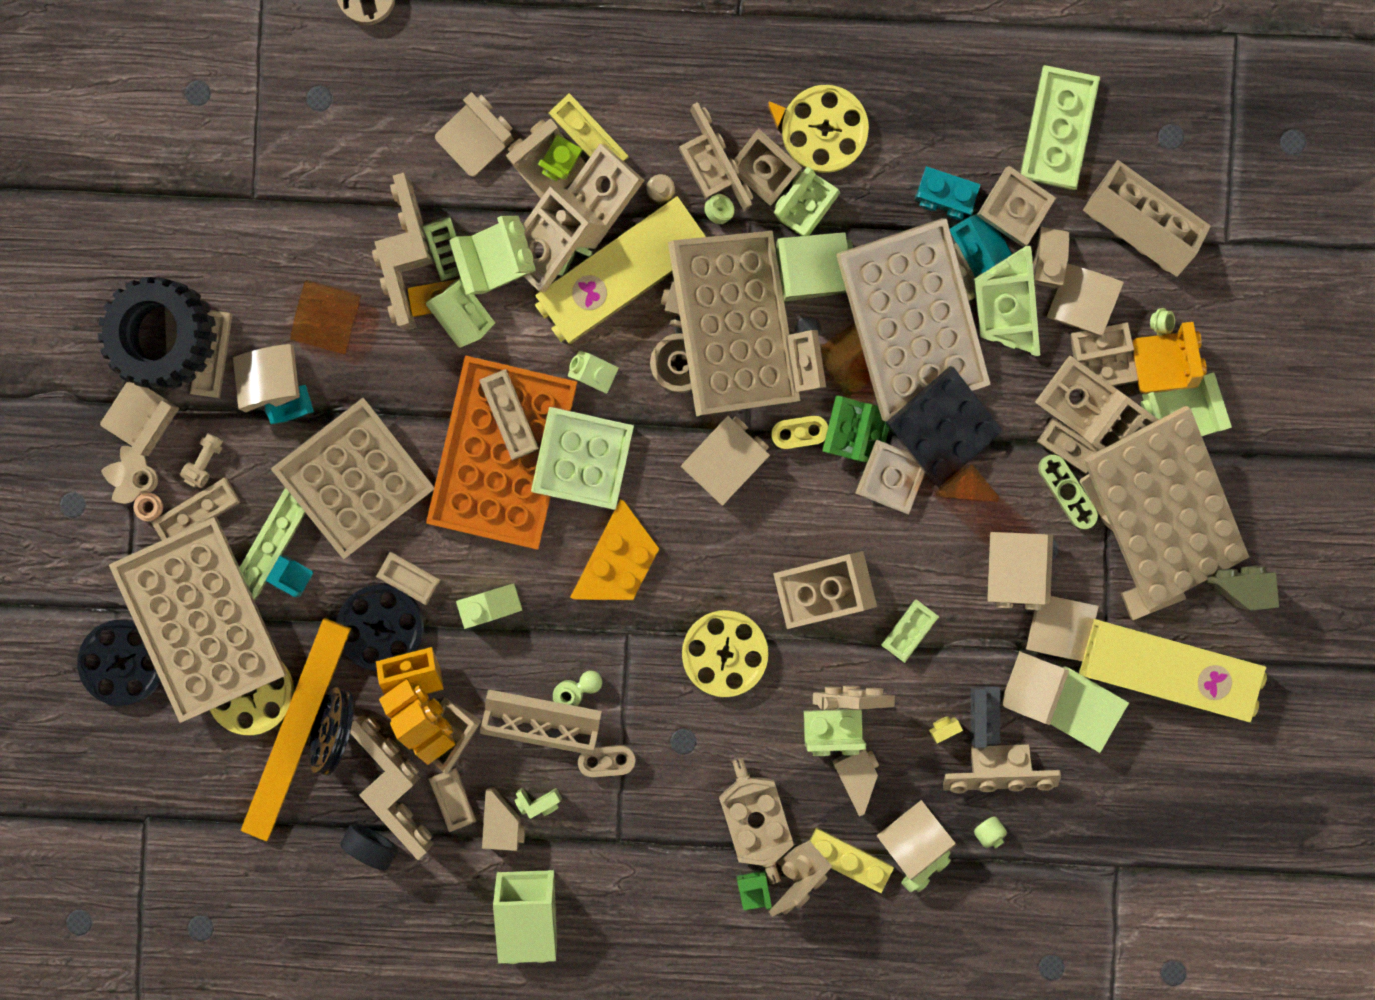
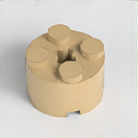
[650,333,692,393]

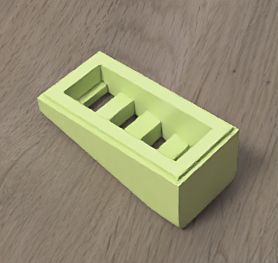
[423,216,460,281]

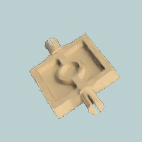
[813,685,895,710]

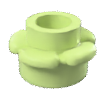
[1150,308,1175,336]

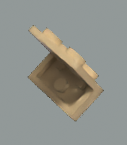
[435,92,514,177]
[506,118,586,199]

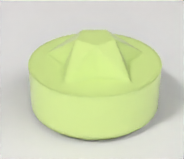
[705,194,734,224]

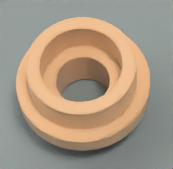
[134,493,163,521]

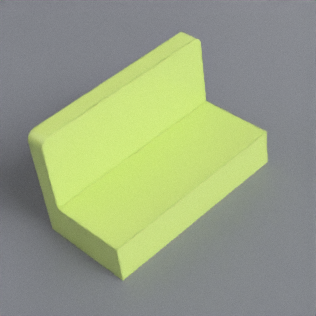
[426,278,495,348]

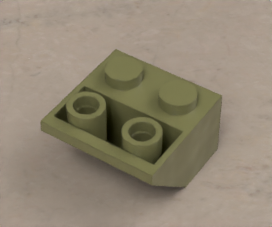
[1204,566,1279,610]

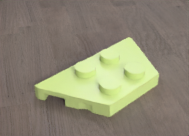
[974,246,1040,356]

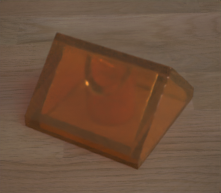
[820,322,871,398]
[933,464,999,502]

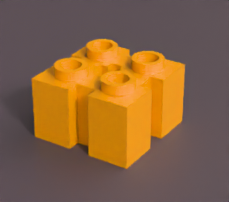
[379,679,456,765]

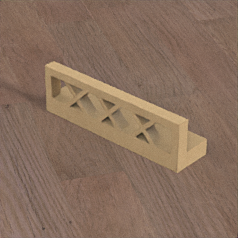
[480,689,602,755]

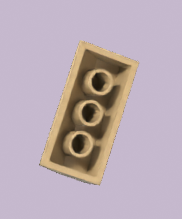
[1083,160,1211,277]

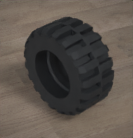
[98,277,217,390]

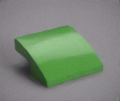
[823,396,889,463]

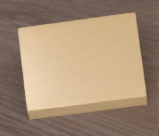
[734,129,802,206]
[433,697,482,774]

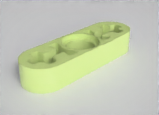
[1038,455,1098,529]

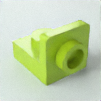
[538,134,583,181]

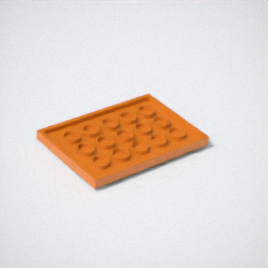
[426,355,578,550]

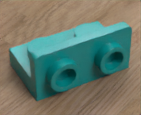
[914,166,981,221]

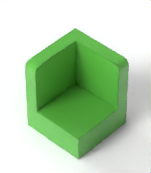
[737,871,772,910]

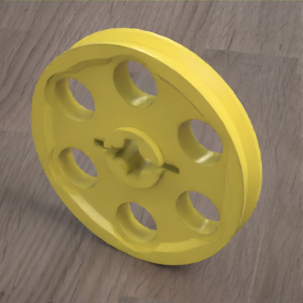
[782,85,869,173]
[682,610,768,697]
[210,662,294,735]

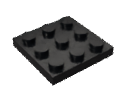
[886,366,1002,488]

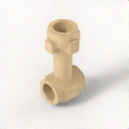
[180,433,223,488]

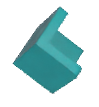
[265,555,314,598]

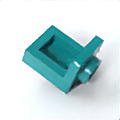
[265,385,314,425]

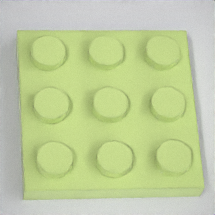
[531,407,634,510]

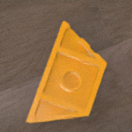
[570,499,659,600]

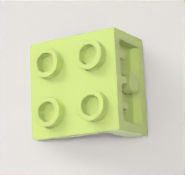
[804,709,866,756]

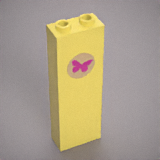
[535,196,706,344]
[1079,619,1267,723]

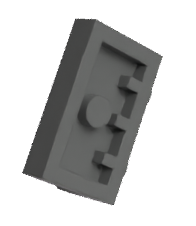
[970,686,1000,748]

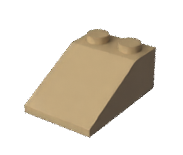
[773,551,877,629]

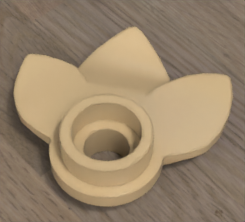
[101,446,158,504]

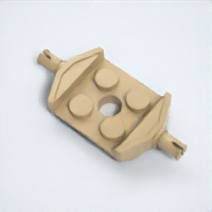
[719,758,794,884]

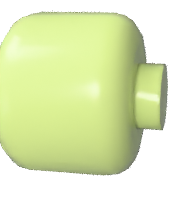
[974,817,1007,849]

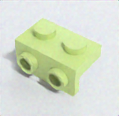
[774,167,840,236]

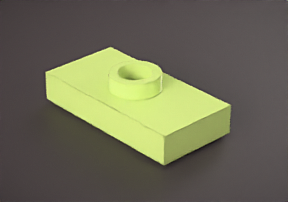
[881,599,939,663]

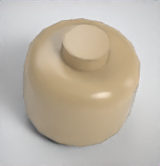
[646,174,675,205]

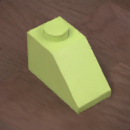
[456,583,522,629]

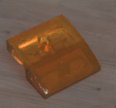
[290,280,361,355]

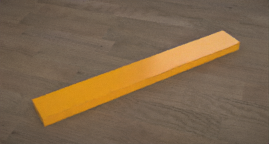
[241,618,351,841]

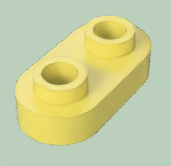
[771,416,828,449]

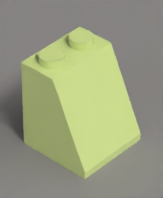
[776,232,853,302]
[493,870,557,964]

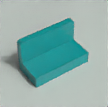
[949,213,1012,278]

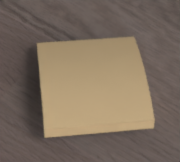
[1046,264,1124,337]
[1071,322,1138,393]
[233,344,300,412]
[1026,596,1099,661]
[1000,651,1070,725]
[877,800,957,881]

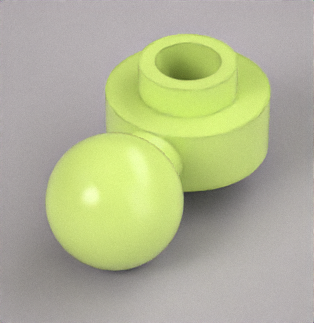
[553,671,602,706]

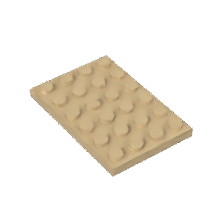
[836,218,991,421]
[668,231,800,416]
[1083,406,1249,610]
[109,517,287,723]

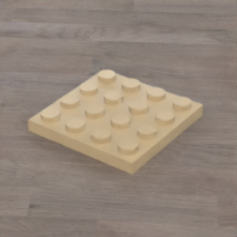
[271,398,434,559]

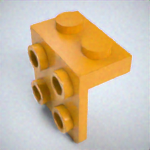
[1132,322,1207,394]

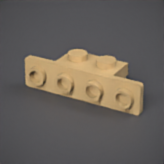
[679,102,753,211]
[943,745,1061,793]

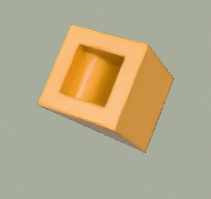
[768,101,786,129]

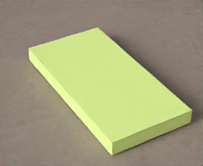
[1021,65,1100,191]

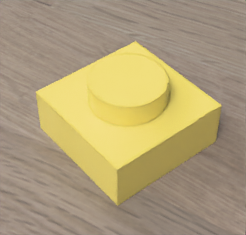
[929,716,963,743]

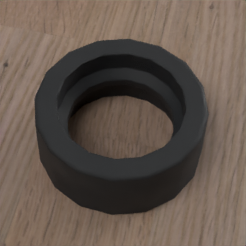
[340,824,398,871]

